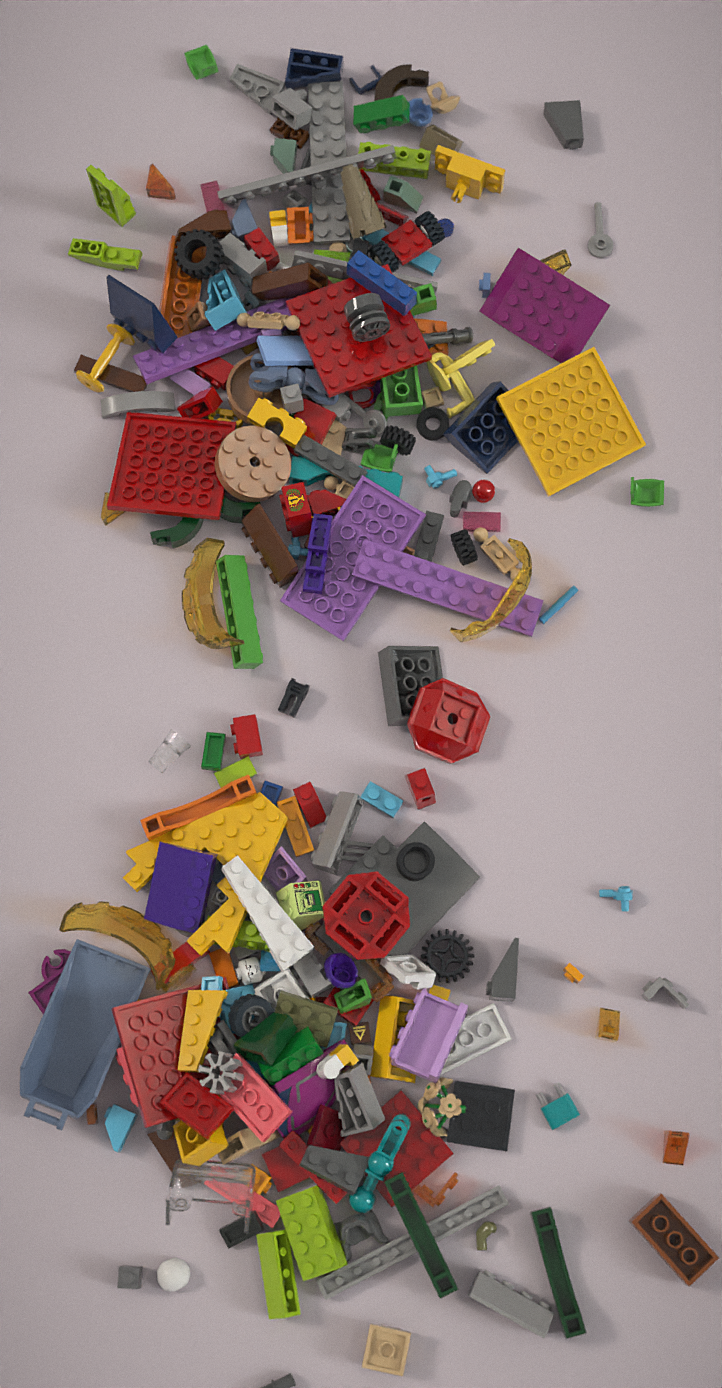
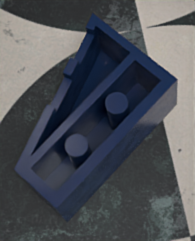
[285,48,344,89]

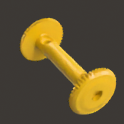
[76,324,135,392]

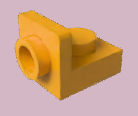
[241,1164,273,1195]

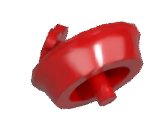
[472,480,495,503]

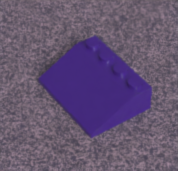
[144,842,217,933]

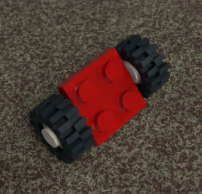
[369,211,445,272]

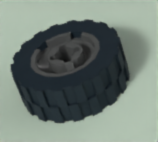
[228,994,274,1038]

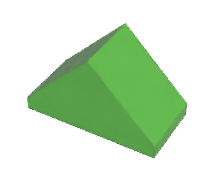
[334,979,372,1014]

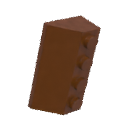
[241,504,298,588]

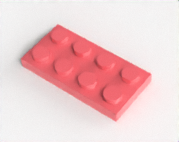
[219,1053,292,1142]

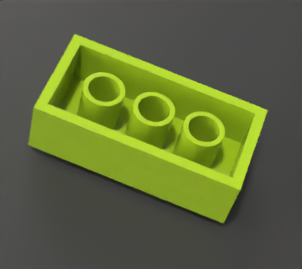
[276,1185,348,1281]

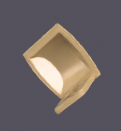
[426,81,460,114]

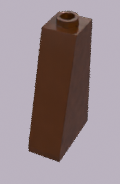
[252,262,328,301]

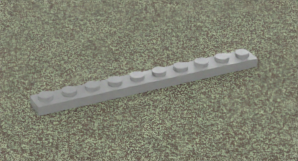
[316,1185,509,1300]

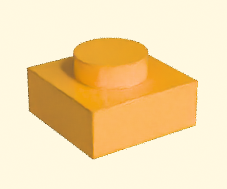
[563,963,584,984]

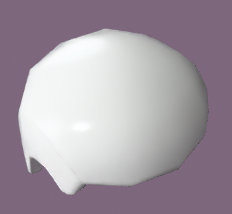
[157,1258,190,1292]

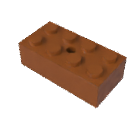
[629,1193,719,1287]

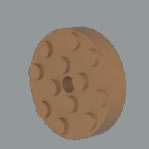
[226,355,293,427]
[215,426,291,502]

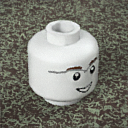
[235,957,265,985]

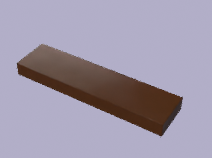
[74,354,147,392]

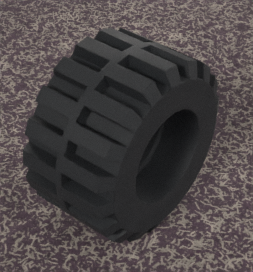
[174,229,224,280]

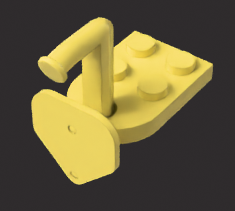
[427,339,495,419]

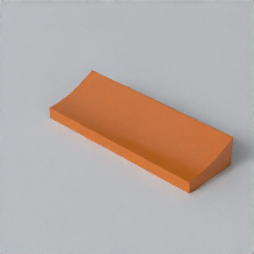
[159,235,207,338]

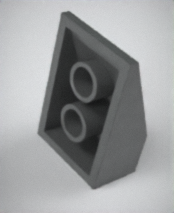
[486,938,519,1002]

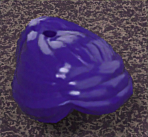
[324,953,358,989]

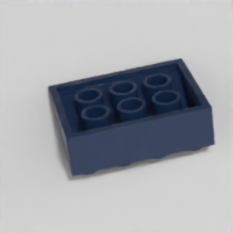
[106,275,178,353]
[443,381,518,474]

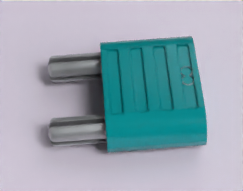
[536,1082,580,1130]

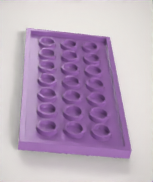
[280,475,426,642]

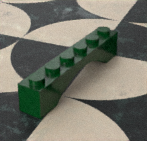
[384,1172,458,1299]
[530,1206,586,1339]

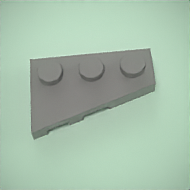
[230,64,285,115]

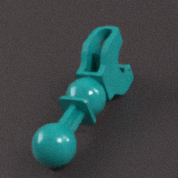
[349,1114,411,1213]

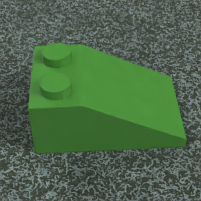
[380,365,423,417]

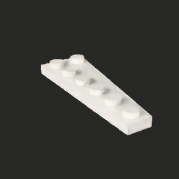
[221,856,314,973]

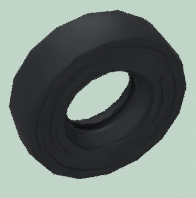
[416,407,449,441]

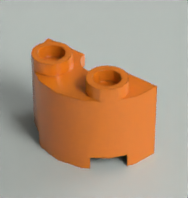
[287,207,314,244]

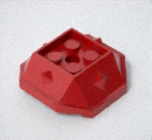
[407,678,491,764]
[322,871,410,960]

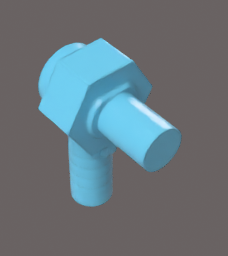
[424,465,457,489]
[288,537,308,560]
[599,886,633,911]

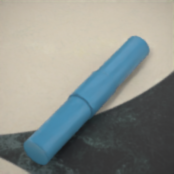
[539,585,578,624]

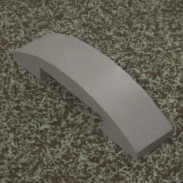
[101,391,175,418]

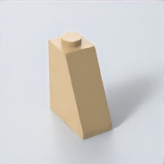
[218,1127,281,1165]

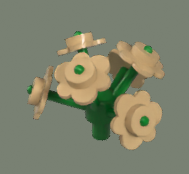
[418,1078,466,1137]

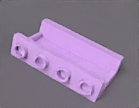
[389,988,468,1083]

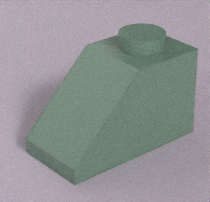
[270,138,297,174]

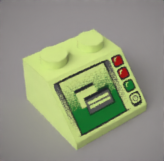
[276,881,325,931]

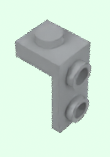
[641,977,689,1009]

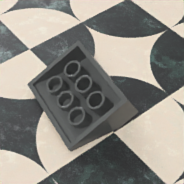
[378,646,449,726]

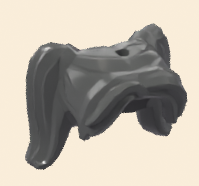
[334,1210,389,1262]

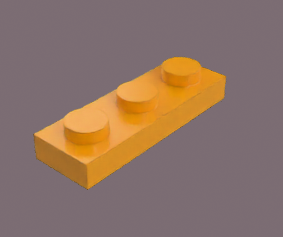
[277,796,314,858]

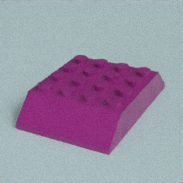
[479,248,611,363]

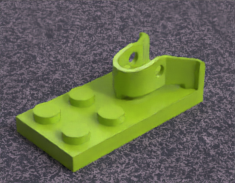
[86,165,136,227]

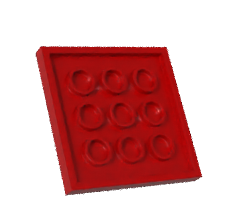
[339,1090,454,1207]

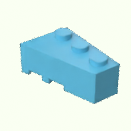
[205,269,247,331]

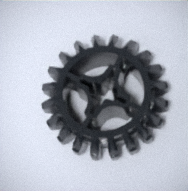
[421,929,474,984]

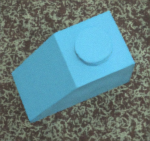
[104,1104,138,1152]

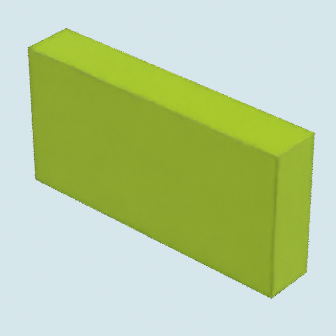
[214,756,257,788]

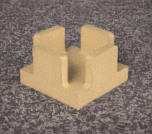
[362,1324,411,1376]

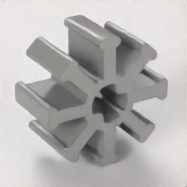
[198,1051,244,1095]

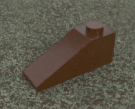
[175,209,231,242]

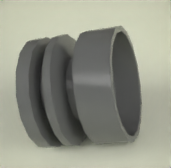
[343,293,391,342]

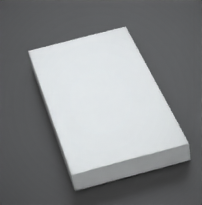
[440,1003,512,1075]

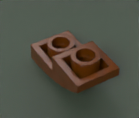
[269,118,310,149]

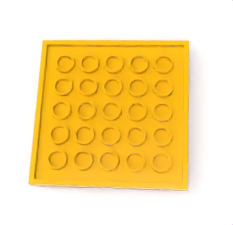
[496,347,646,497]

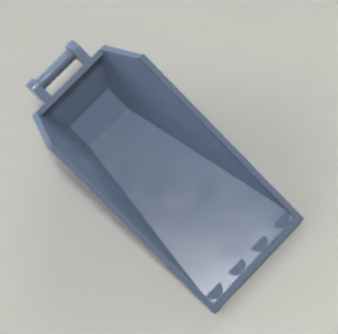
[20,939,151,1131]

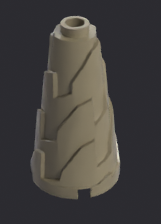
[340,164,387,239]

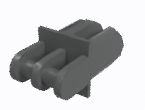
[449,480,472,518]

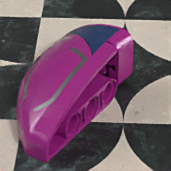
[269,1038,348,1139]

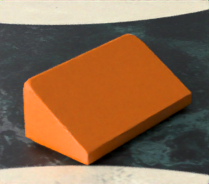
[209,948,240,988]

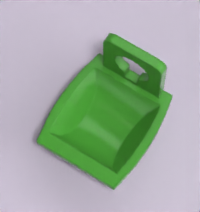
[184,44,218,80]
[360,444,398,472]
[631,477,664,507]

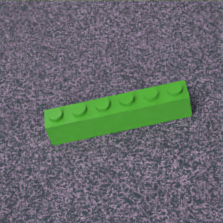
[216,555,263,669]

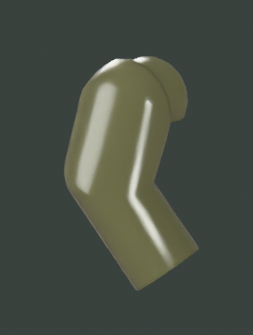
[476,1221,497,1250]

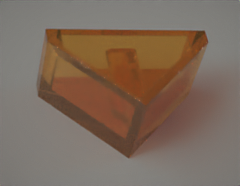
[146,164,176,200]
[663,1130,689,1165]

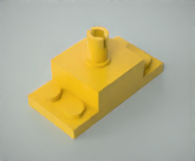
[435,145,505,203]

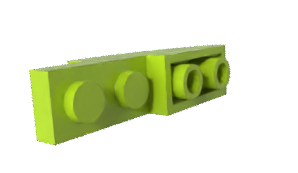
[68,238,143,271]

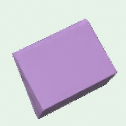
[264,847,308,891]

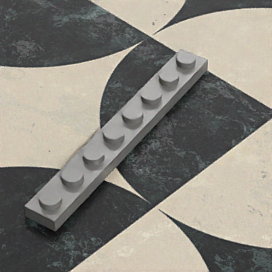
[292,250,438,294]

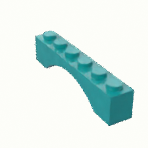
[289,455,403,498]

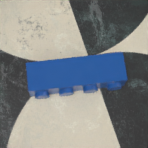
[346,250,417,316]

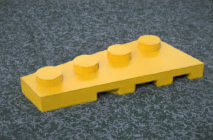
[178,990,228,1072]

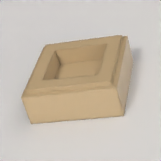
[421,386,444,409]

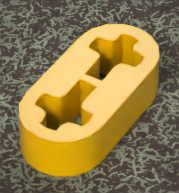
[208,408,243,429]

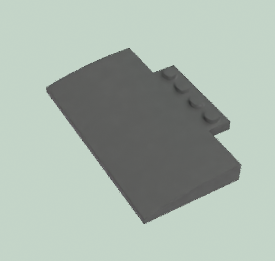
[315,821,480,990]

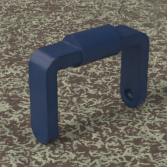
[349,65,382,94]

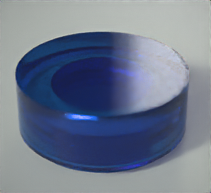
[438,218,454,238]

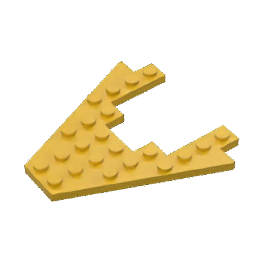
[123,792,288,956]

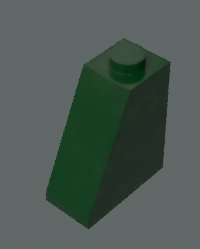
[233,1012,297,1066]

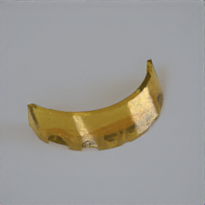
[182,538,245,649]
[449,538,532,642]
[59,901,175,991]

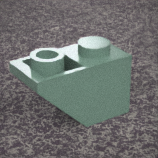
[383,175,423,213]

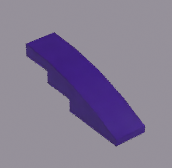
[303,513,333,594]

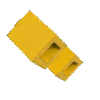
[247,398,307,449]

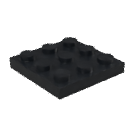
[447,1081,515,1151]

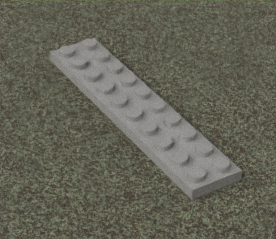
[308,81,350,245]
[217,145,397,206]

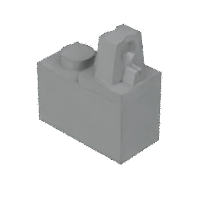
[271,88,312,130]

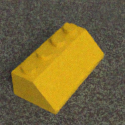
[370,996,416,1083]

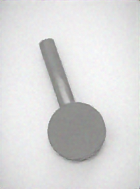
[588,202,613,258]
[339,393,387,435]

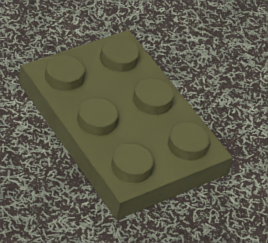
[274,990,339,1048]

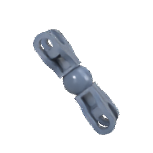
[248,353,339,405]

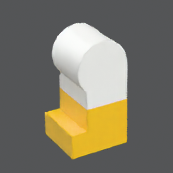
[269,210,288,247]
[317,1044,359,1079]

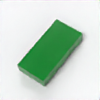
[201,732,226,771]

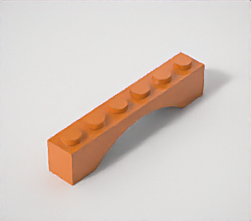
[140,774,257,841]

